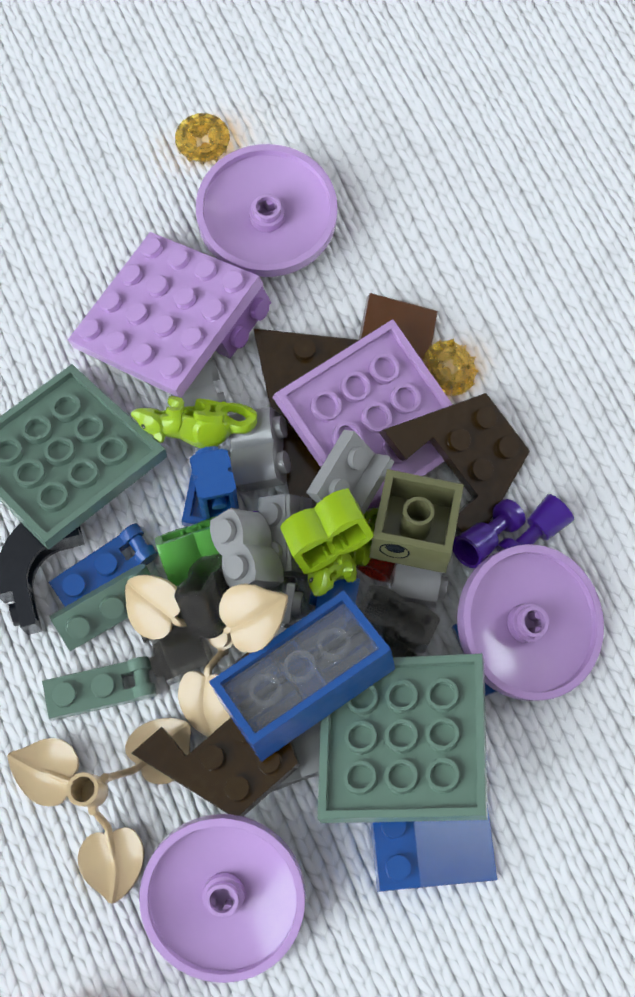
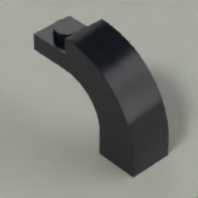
[0,523,85,635]

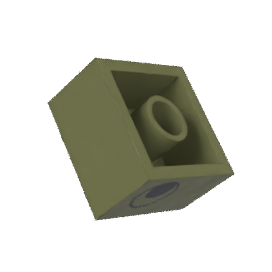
[369,469,464,574]

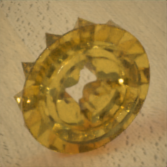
[175,113,230,165]
[423,339,479,396]

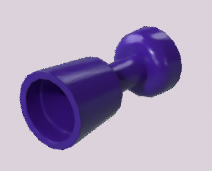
[496,494,574,552]
[452,499,526,569]

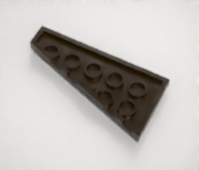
[253,328,359,508]

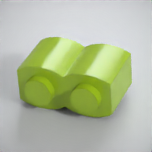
[280,488,374,574]

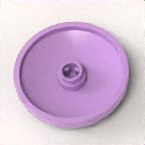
[196,144,337,277]
[457,544,604,701]
[139,814,306,983]

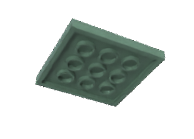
[0,364,167,550]
[317,653,488,823]

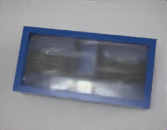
[209,590,395,762]

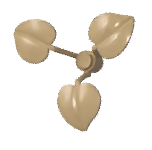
[125,575,288,737]
[7,718,191,903]

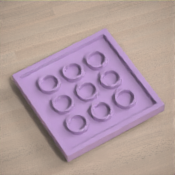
[68,232,263,398]
[272,319,453,510]

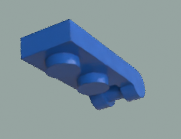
[48,523,159,606]

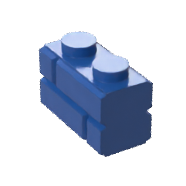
[189,446,239,519]

